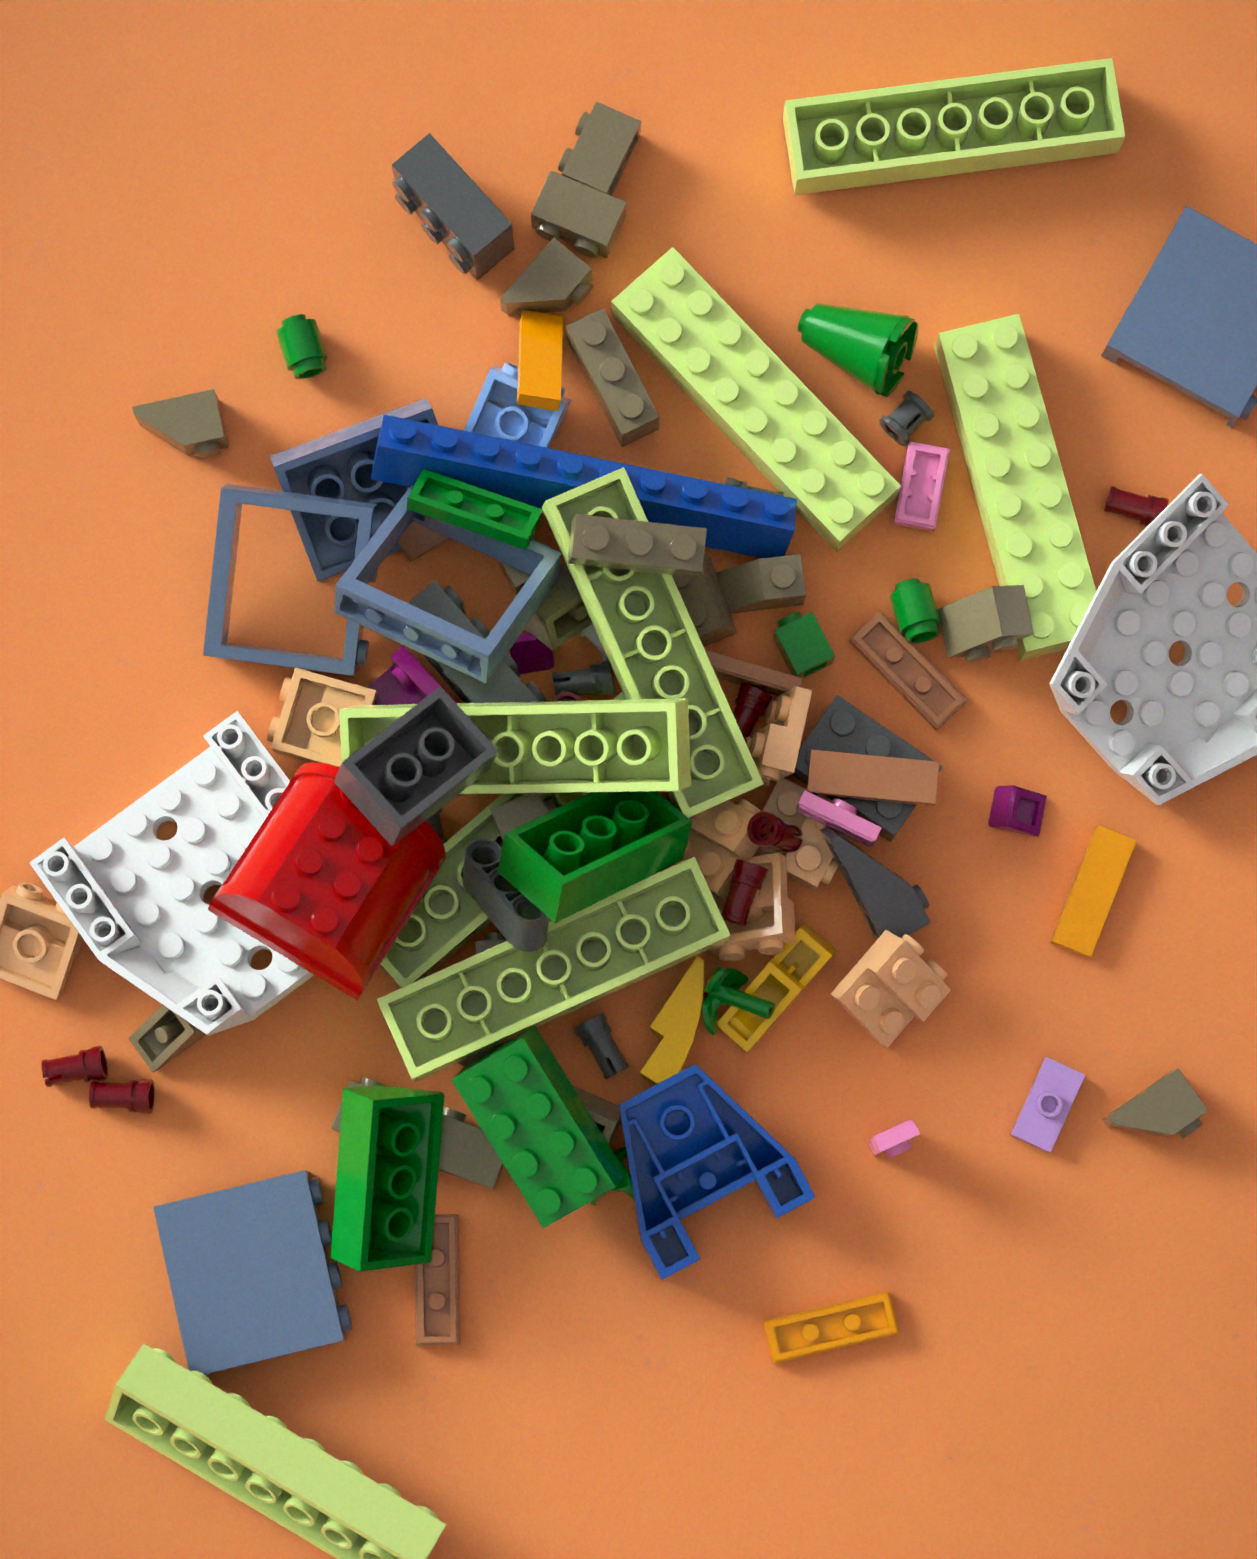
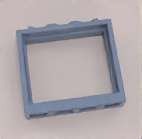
[203,484,383,676]
[334,485,562,683]

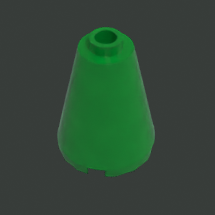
[798,303,918,397]

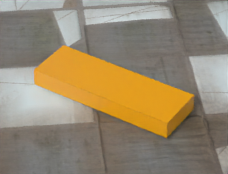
[517,309,563,411]
[1050,825,1137,958]
[763,1291,900,1364]

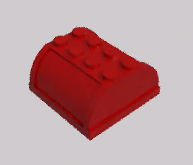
[208,762,446,1001]

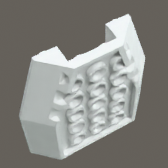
[1049,474,1257,805]
[30,711,314,1036]

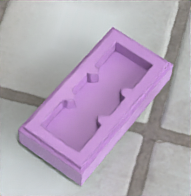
[1010,1057,1085,1153]

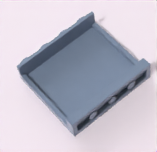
[1101,206,1257,428]
[153,1170,352,1375]

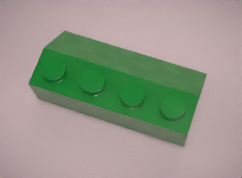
[330,1085,444,1272]

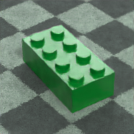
[498,791,692,923]
[451,1026,626,1228]

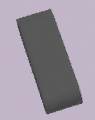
[463,839,549,952]

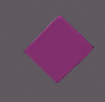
[510,633,554,674]
[988,785,1047,837]

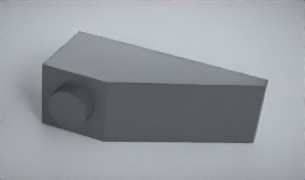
[820,826,931,939]

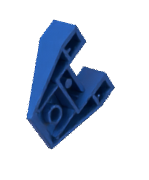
[619,1064,816,1280]

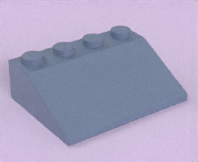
[270,398,438,581]

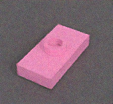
[893,441,950,532]
[796,790,882,847]
[868,1119,920,1159]

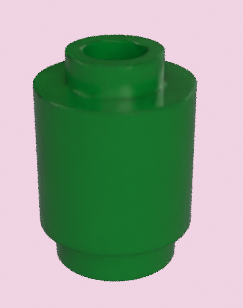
[276,314,327,379]
[890,578,941,644]

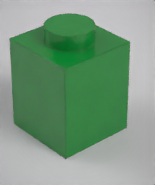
[773,612,835,678]

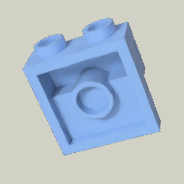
[464,362,572,448]

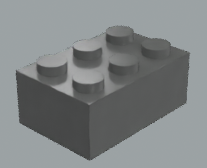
[392,133,514,281]
[334,686,499,847]
[791,695,943,843]

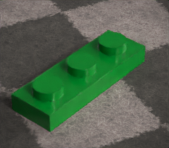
[406,469,543,550]

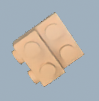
[267,667,378,767]
[744,686,813,786]
[752,777,857,891]
[668,798,761,900]
[709,852,796,961]
[0,882,83,1000]
[831,930,951,1048]

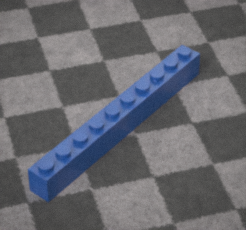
[371,415,797,558]

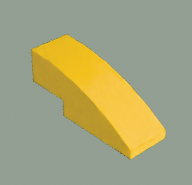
[717,923,837,1052]
[640,956,704,1085]

